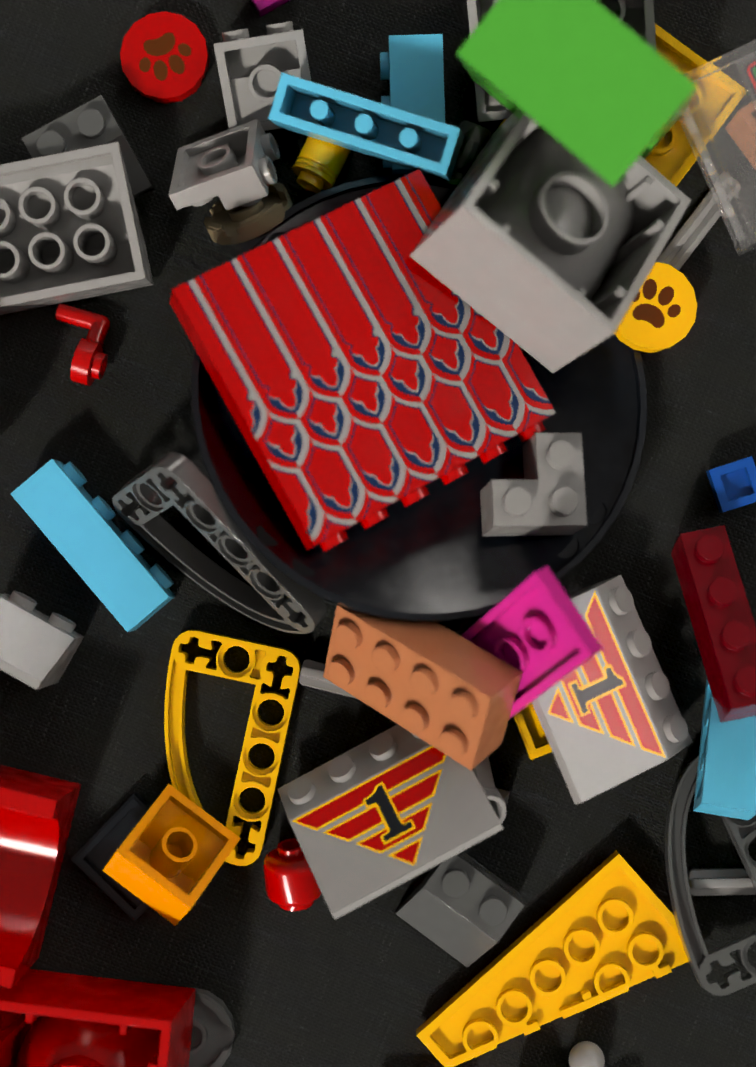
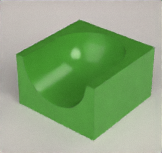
[456,0,697,188]

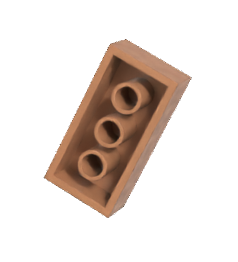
[323,604,523,770]

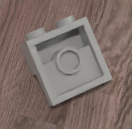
[213,21,311,131]
[168,119,280,211]

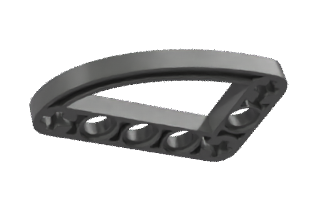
[112,452,327,634]
[664,754,756,996]

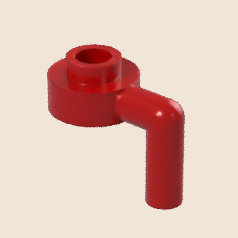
[56,303,110,386]

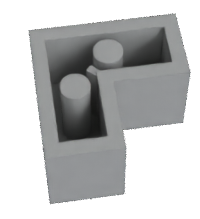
[480,433,587,536]

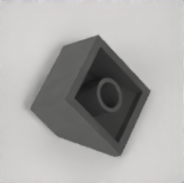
[22,95,153,199]
[395,851,525,967]

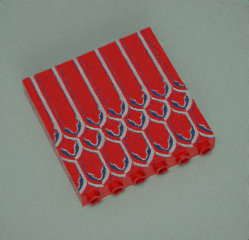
[169,169,556,552]

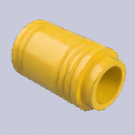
[292,136,351,193]

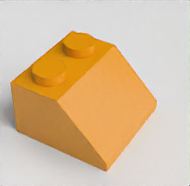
[102,784,241,926]

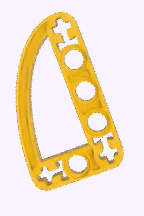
[164,630,301,866]

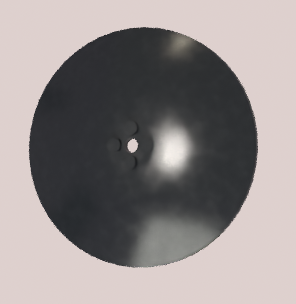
[191,174,647,622]

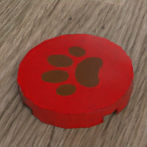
[120,11,210,104]

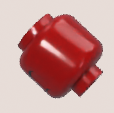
[263,839,322,911]

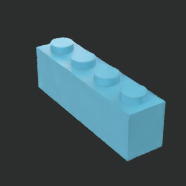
[268,73,464,181]
[10,459,175,632]

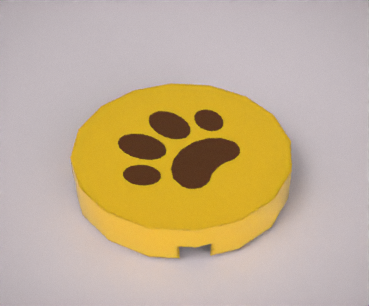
[614,262,698,353]

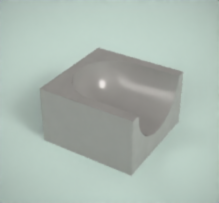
[409,108,691,373]

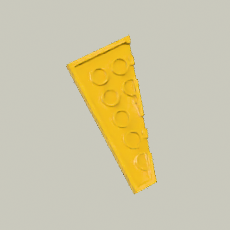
[416,850,689,1067]

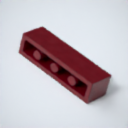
[671,525,756,723]

